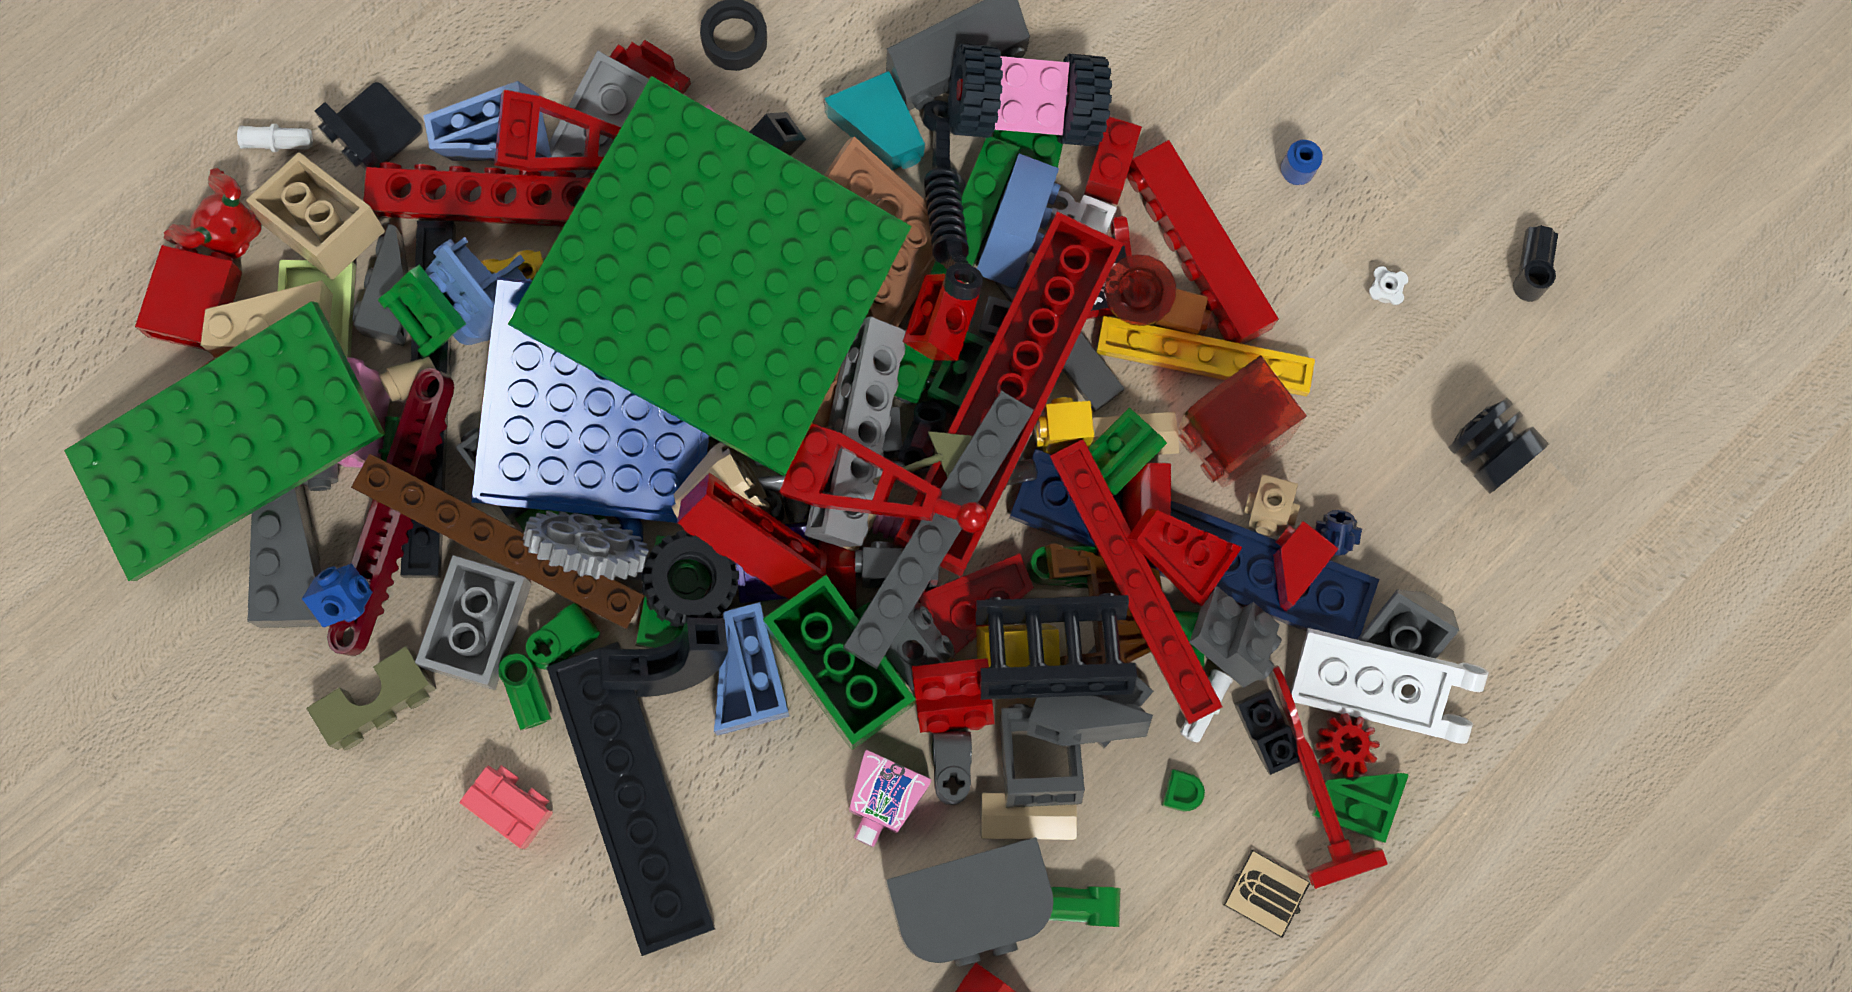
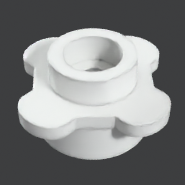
[1369,266,1408,305]

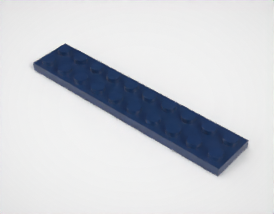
[1009,449,1380,640]

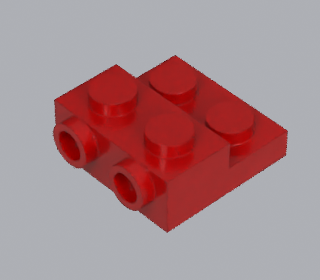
[912,658,995,734]

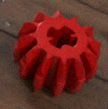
[1314,713,1380,778]

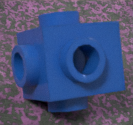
[302,563,373,628]

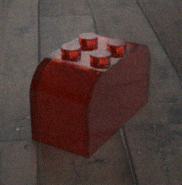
[1178,355,1307,488]

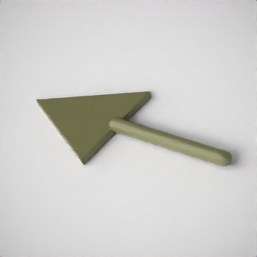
[873,431,973,485]

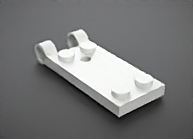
[1290,628,1489,744]

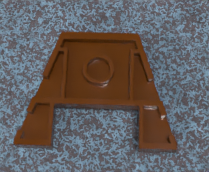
[1045,544,1162,665]

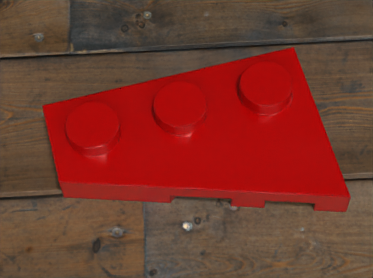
[1127,508,1242,606]
[918,553,1034,655]

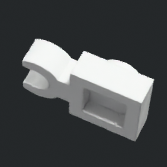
[1050,191,1117,235]

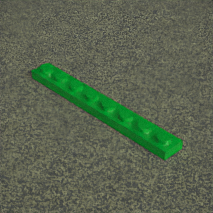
[894,137,1020,404]

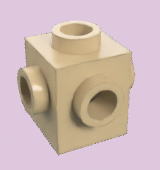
[1244,474,1300,537]

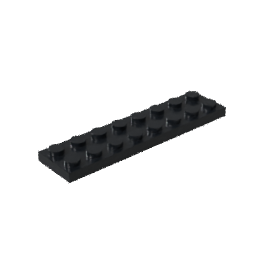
[546,642,716,956]

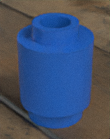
[1281,140,1323,185]

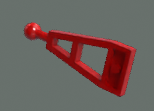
[494,90,621,172]
[780,423,988,533]

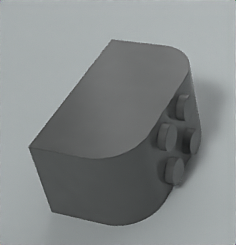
[885,837,1053,967]

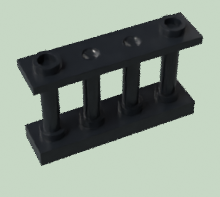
[975,593,1137,700]

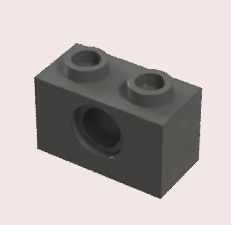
[885,602,955,690]

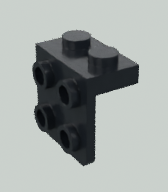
[314,82,423,170]

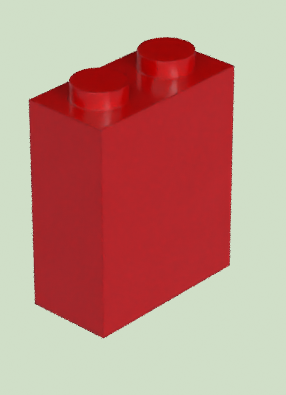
[135,244,242,351]

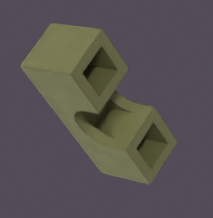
[306,646,436,751]

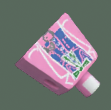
[849,750,932,847]

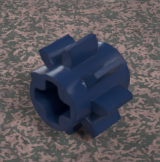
[1315,510,1362,556]

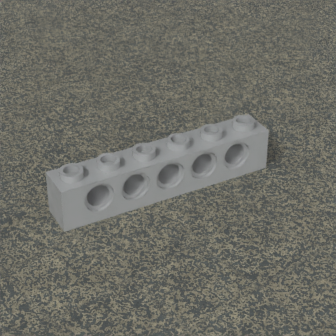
[805,317,906,547]

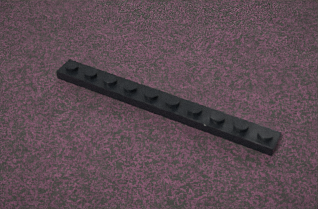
[400,221,456,578]

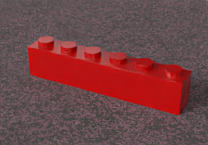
[1128,140,1279,344]

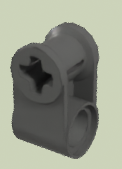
[932,731,972,805]

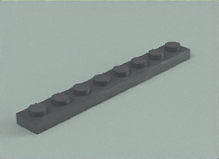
[843,391,1034,669]

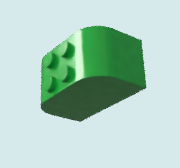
[763,575,916,750]

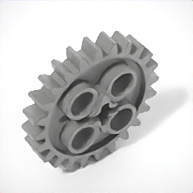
[523,511,649,580]

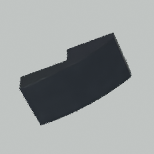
[1234,689,1300,775]

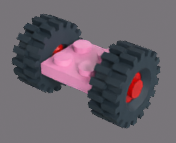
[948,44,1112,147]

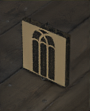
[1223,850,1311,938]

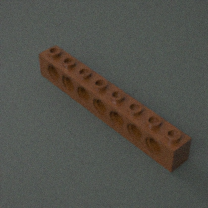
[351,454,644,629]

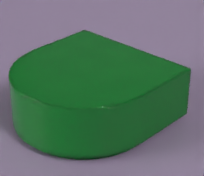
[1162,769,1205,812]

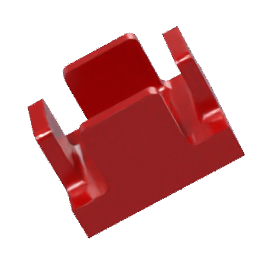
[609,40,691,94]

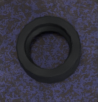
[700,0,768,71]

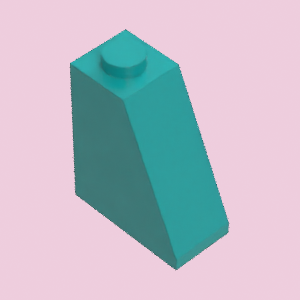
[824,71,925,170]

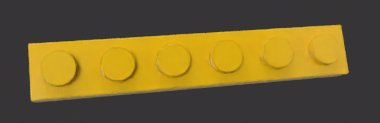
[1096,316,1315,397]

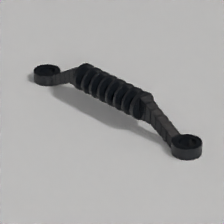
[922,100,983,300]

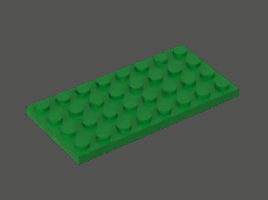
[64,301,385,581]

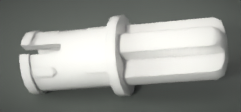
[237,124,313,152]
[1180,669,1233,743]

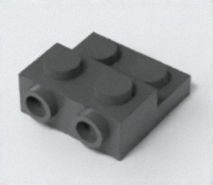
[855,542,939,590]
[1189,586,1282,688]

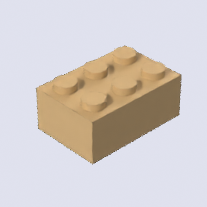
[245,152,385,280]

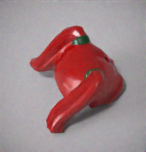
[163,168,262,259]

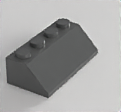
[886,0,1030,111]

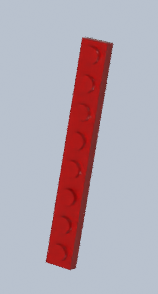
[1050,439,1223,724]

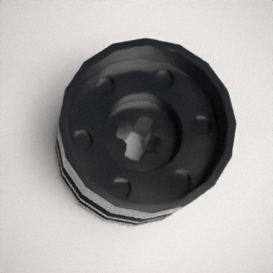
[1448,398,1549,494]

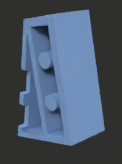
[423,81,551,161]
[977,154,1061,289]
[714,602,790,736]

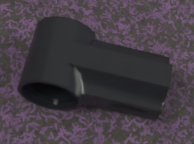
[1513,225,1558,302]
[899,401,947,472]

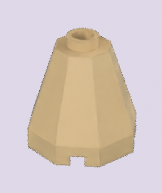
[672,442,770,518]

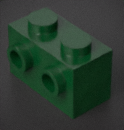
[924,331,992,416]

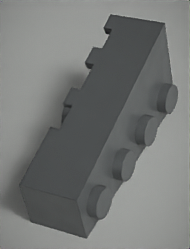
[247,484,330,628]

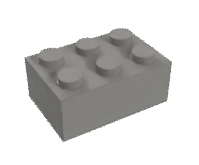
[415,555,532,690]

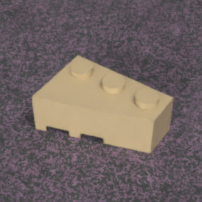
[201,280,333,358]

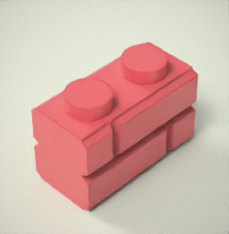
[459,765,553,850]

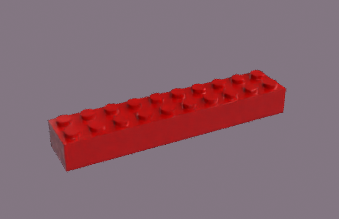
[894,211,1124,577]

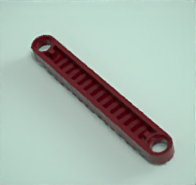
[327,368,455,656]

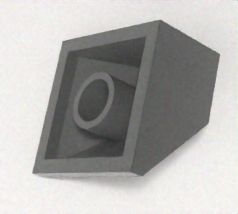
[1357,589,1459,659]

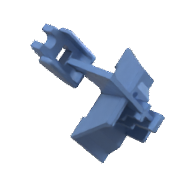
[425,237,532,345]

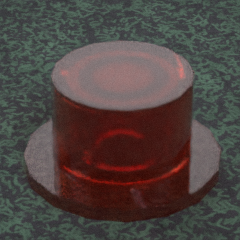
[1104,254,1176,326]

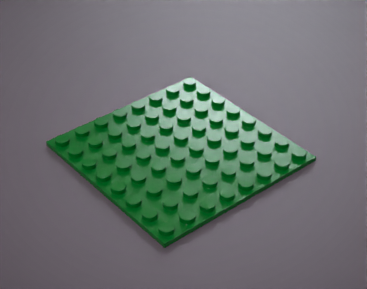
[507,76,912,476]

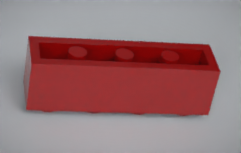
[677,472,827,600]

